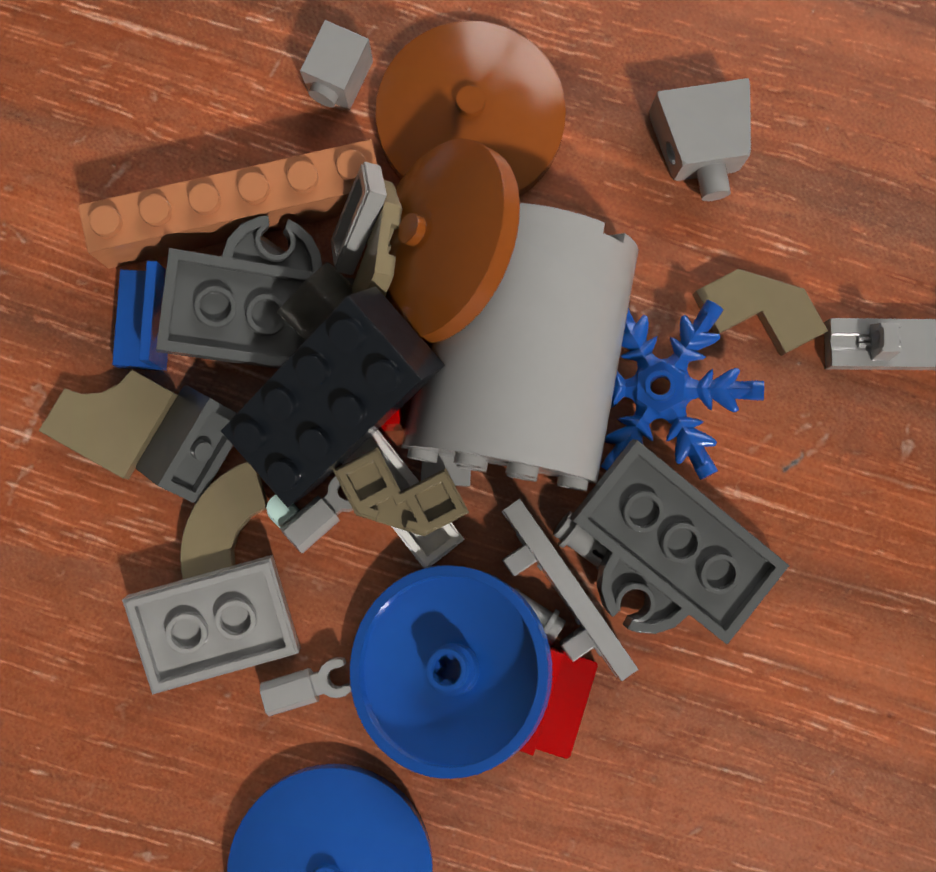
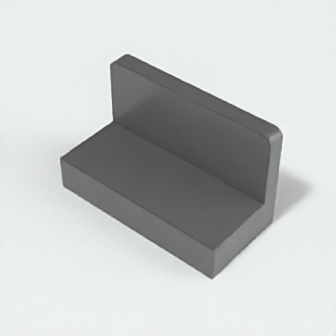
[136,385,237,504]

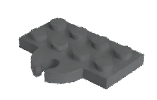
[156,215,355,369]
[569,439,790,645]

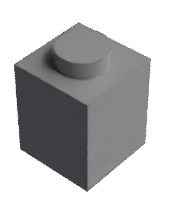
[300,20,373,110]

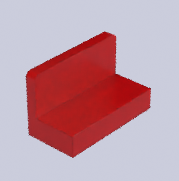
[519,646,598,759]

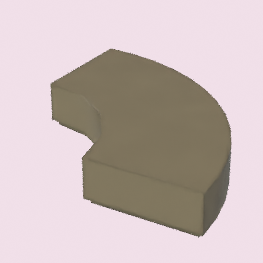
[180,462,268,579]

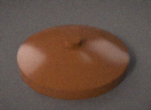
[375,21,566,197]
[385,139,520,344]

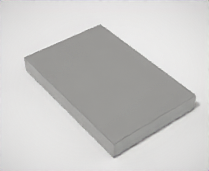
[122,555,301,694]

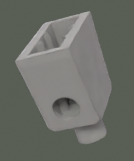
[649,78,751,201]

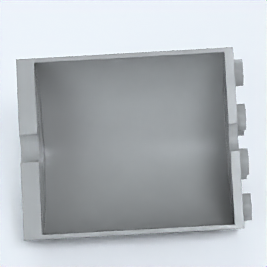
[401,203,639,491]

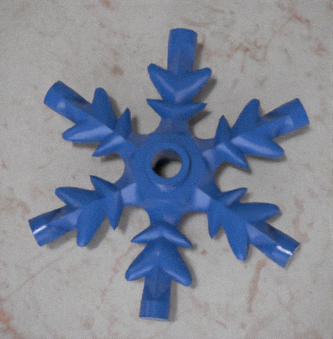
[601,300,764,480]

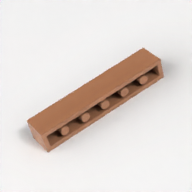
[78,139,377,269]

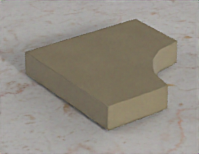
[39,370,178,480]

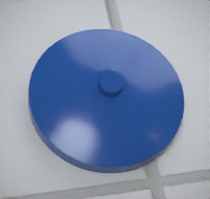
[350,565,552,779]
[227,764,433,872]

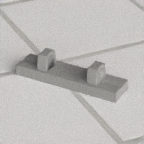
[824,318,936,370]
[501,499,639,681]

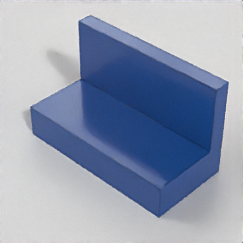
[112,261,168,371]

